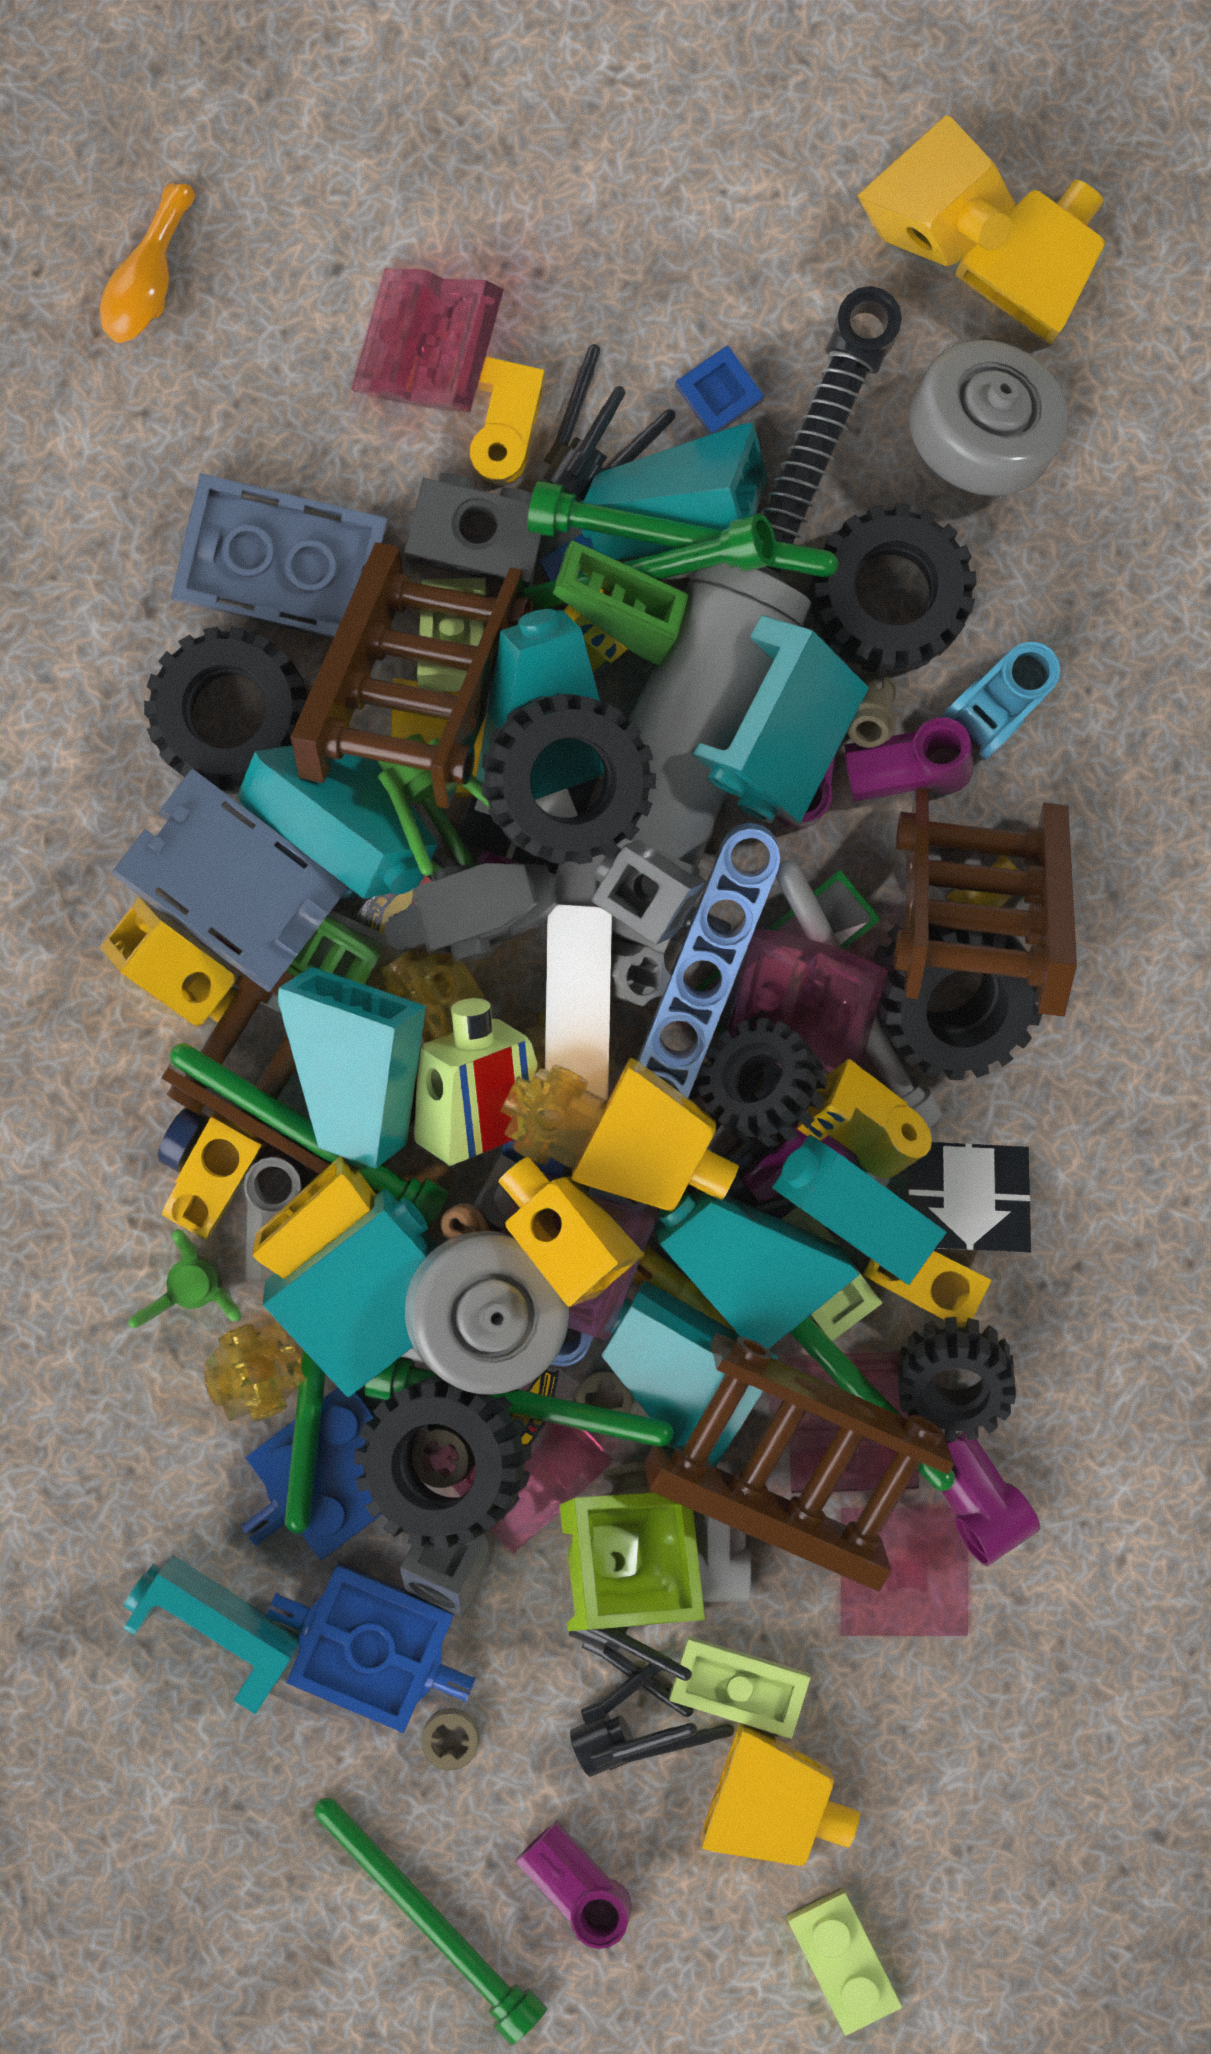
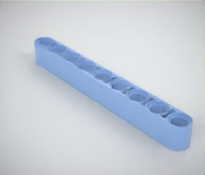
[551,822,780,1367]

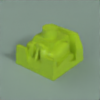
[560,1492,705,1631]

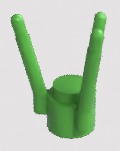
[378,734,490,876]
[128,1229,241,1328]

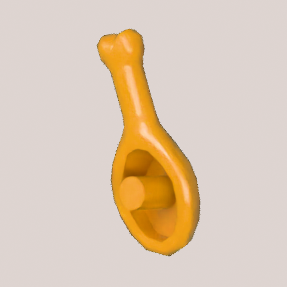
[100,183,196,344]

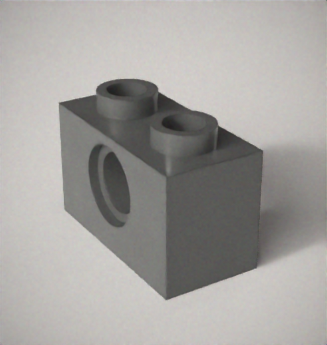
[405,472,544,588]

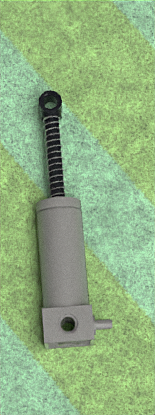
[552,286,902,954]

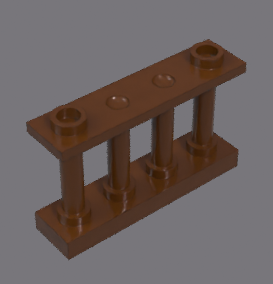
[291,542,533,809]
[894,788,1077,1017]
[161,951,417,1195]
[644,1333,954,1592]

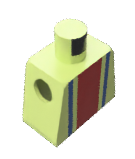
[414,998,548,1166]

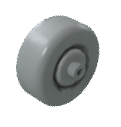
[909,340,1069,496]
[405,1231,569,1394]

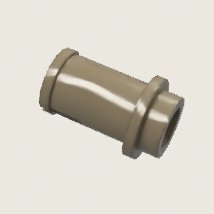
[847,672,897,748]

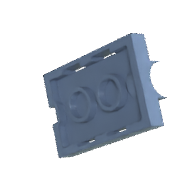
[171,473,387,639]
[111,769,348,992]

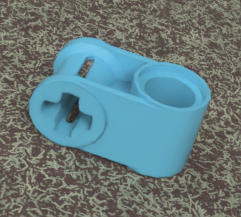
[940,641,1060,761]

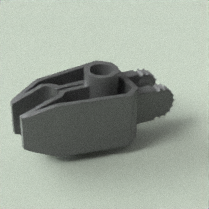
[383,863,557,963]

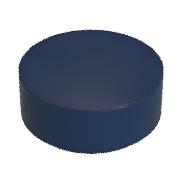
[158,1108,211,1173]

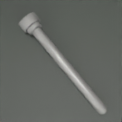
[776,860,942,1128]

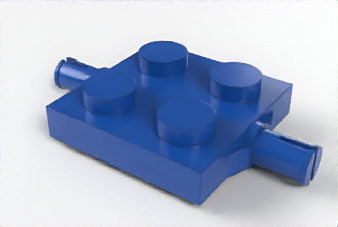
[241,1387,424,1561]
[265,1561,476,1733]

